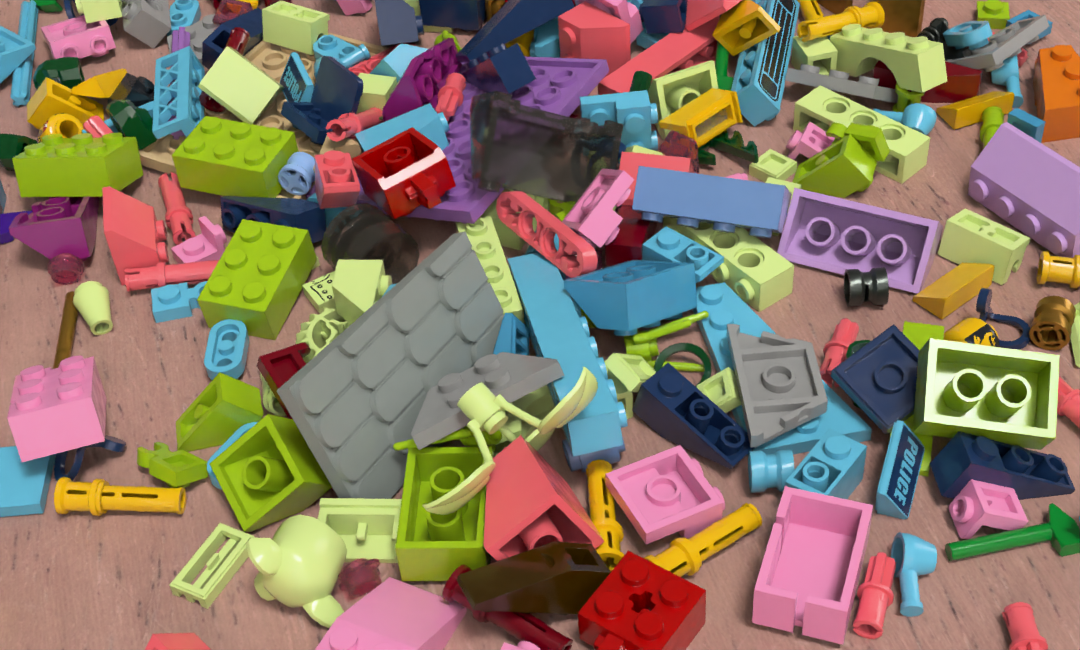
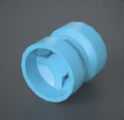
[748,450,795,493]

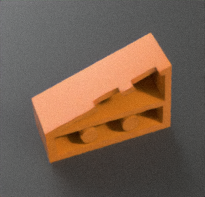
[1033,45,1080,143]

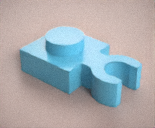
[151,281,207,323]

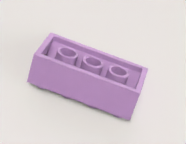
[968,122,1080,258]
[777,188,943,294]

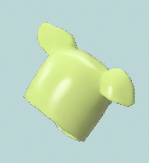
[245,514,347,628]

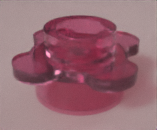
[338,558,382,597]

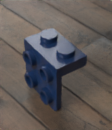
[281,56,363,145]

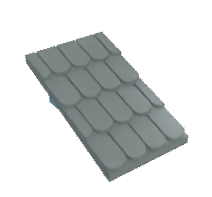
[277,231,504,499]

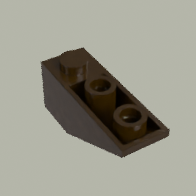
[457,541,610,615]

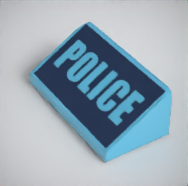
[280,52,314,102]
[875,420,925,520]

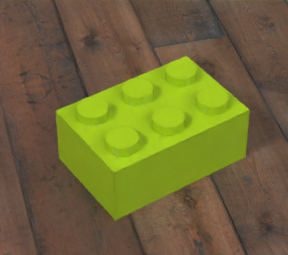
[172,116,298,198]
[12,133,143,197]
[197,219,317,340]
[913,338,1060,450]
[395,447,494,581]

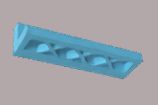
[152,46,205,139]

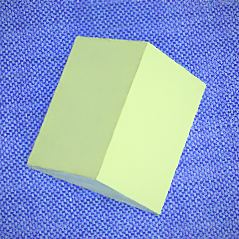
[198,46,284,124]
[648,60,718,143]

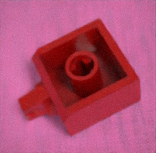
[351,127,456,219]
[578,550,706,650]

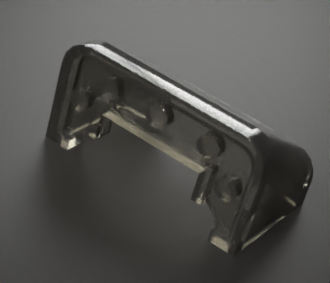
[470,91,624,205]

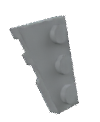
[946,15,1049,72]
[785,64,898,103]

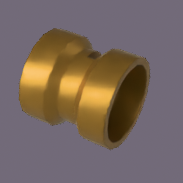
[1029,296,1076,350]

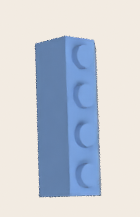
[632,166,792,238]

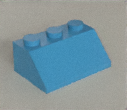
[564,260,697,336]

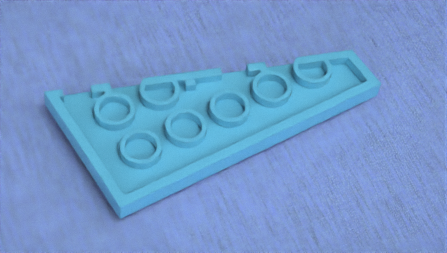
[692,282,872,455]

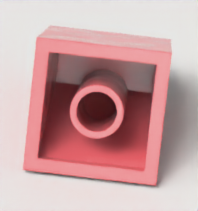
[484,435,605,561]

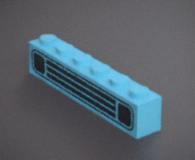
[731,0,800,127]

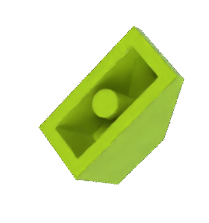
[793,134,877,198]
[176,372,264,452]

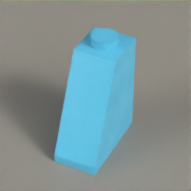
[355,103,450,153]

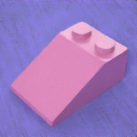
[315,577,467,650]

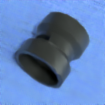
[844,267,889,307]

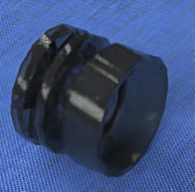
[321,203,420,284]

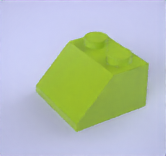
[209,414,332,532]

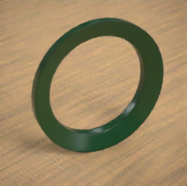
[654,343,712,387]

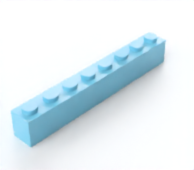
[507,252,628,457]

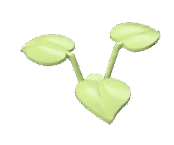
[422,367,598,515]

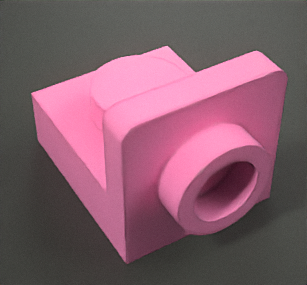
[786,122,835,160]
[171,216,227,264]
[949,479,1028,539]

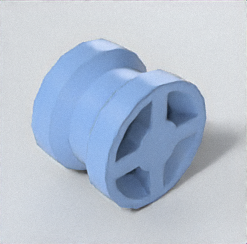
[278,151,315,195]

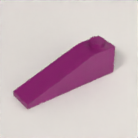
[382,38,462,122]
[9,197,99,264]

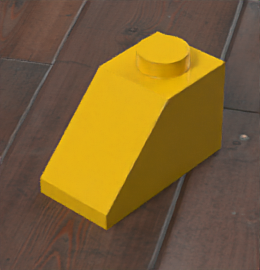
[712,0,781,56]
[27,77,104,130]

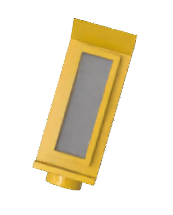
[659,88,743,157]

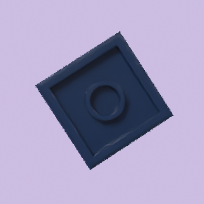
[831,324,920,435]

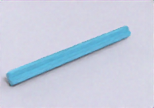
[10,0,38,107]

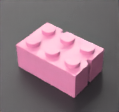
[7,356,106,462]
[752,486,873,645]

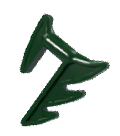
[673,130,759,165]

